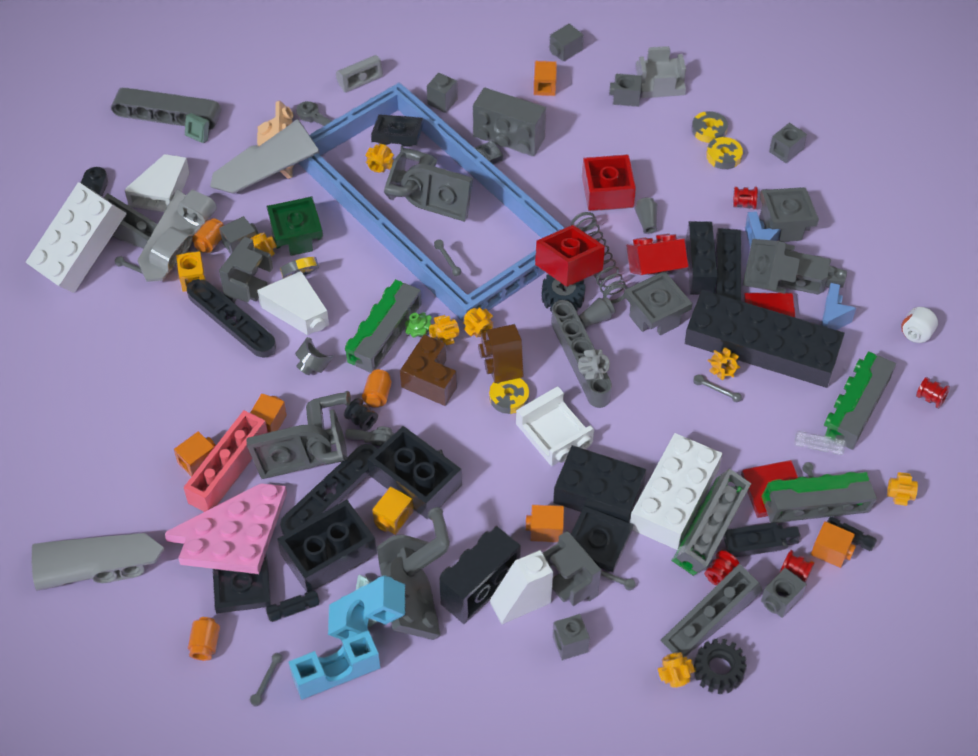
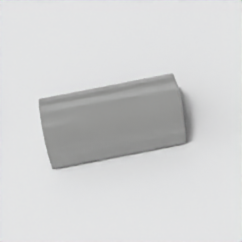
[336,55,383,93]

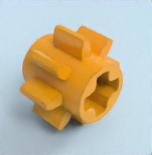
[365,144,394,173]
[250,232,277,257]
[464,308,493,338]
[429,315,459,346]
[707,347,740,380]
[887,472,918,506]
[657,652,695,688]

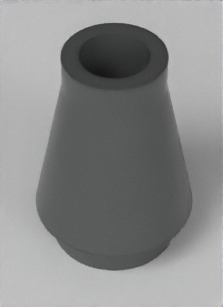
[635,197,658,234]
[578,297,615,328]

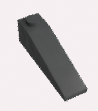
[104,193,157,249]
[660,564,763,657]

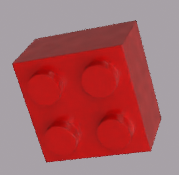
[582,154,636,211]
[535,225,605,287]
[626,233,688,275]

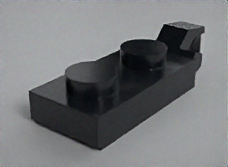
[723,522,800,557]

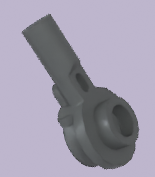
[296,101,332,126]
[345,426,395,446]

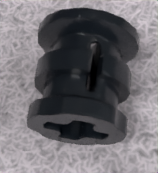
[344,398,378,431]

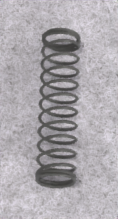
[571,212,628,303]

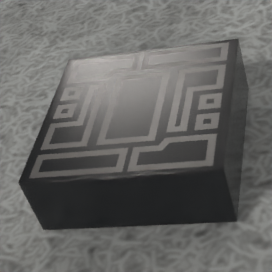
[475,140,503,164]

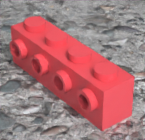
[183,410,268,512]

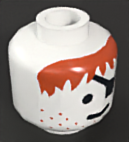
[901,307,938,343]

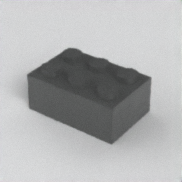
[473,87,546,156]

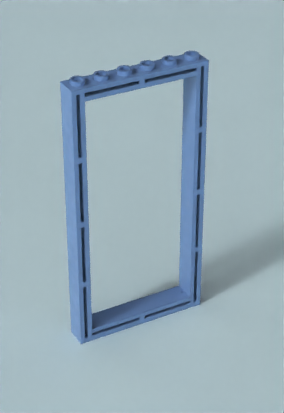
[298,82,564,323]

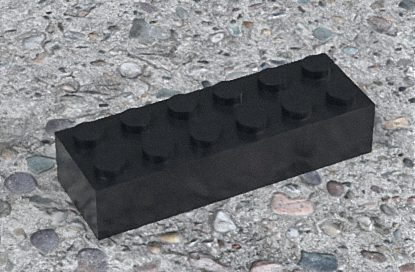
[684,290,845,388]

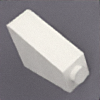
[125,154,190,212]
[257,271,329,335]
[490,550,553,624]

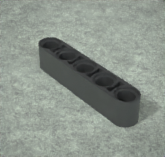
[111,88,221,130]
[551,300,612,408]

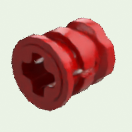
[733,186,758,209]
[916,377,950,409]
[704,550,740,586]
[780,550,815,583]

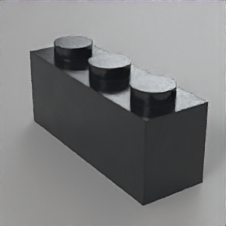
[686,221,717,295]

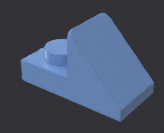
[745,211,780,248]
[821,283,856,330]

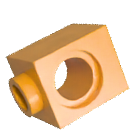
[176,251,205,292]
[372,486,413,535]

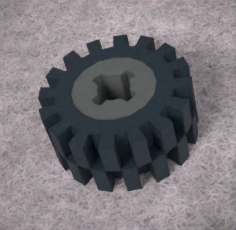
[541,274,585,312]

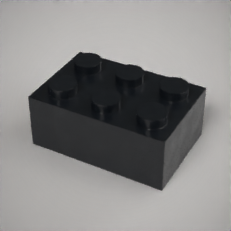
[368,426,462,519]
[553,445,646,523]
[277,500,377,592]
[439,526,521,624]

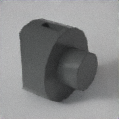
[295,337,334,375]

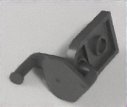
[384,146,473,222]
[246,391,351,480]
[377,507,450,640]

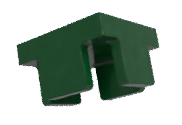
[266,196,323,256]

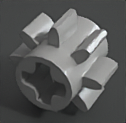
[578,349,610,380]

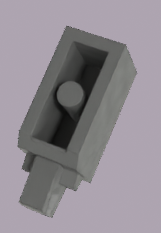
[777,250,847,295]

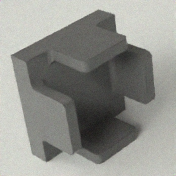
[759,187,819,242]
[219,237,273,303]
[742,239,800,294]
[624,271,693,335]
[542,531,601,606]

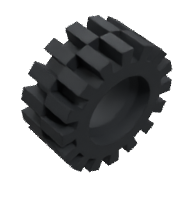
[694,638,747,694]

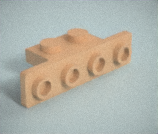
[257,100,293,179]

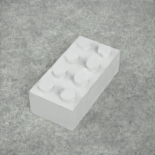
[26,182,127,293]
[630,433,723,550]

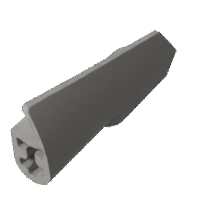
[210,119,319,194]
[138,189,217,282]
[32,533,164,591]

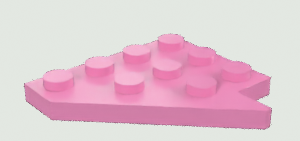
[165,483,287,574]

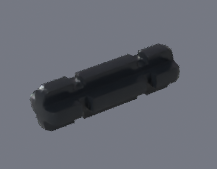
[827,517,877,551]
[266,590,320,622]

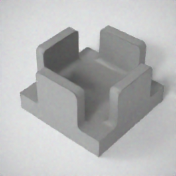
[636,46,686,98]

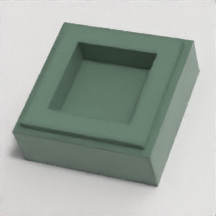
[185,113,209,143]

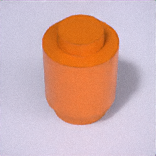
[192,218,224,253]
[362,369,392,408]
[188,617,220,661]

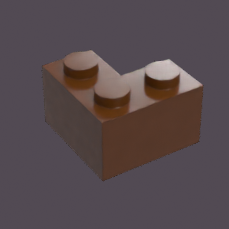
[478,324,524,383]
[400,334,457,406]

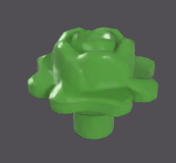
[405,312,432,338]

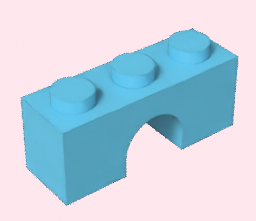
[328,576,405,640]
[288,630,380,700]

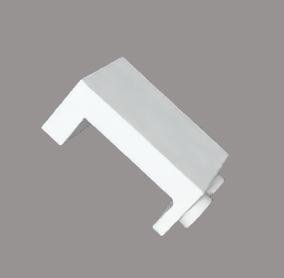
[516,386,594,467]

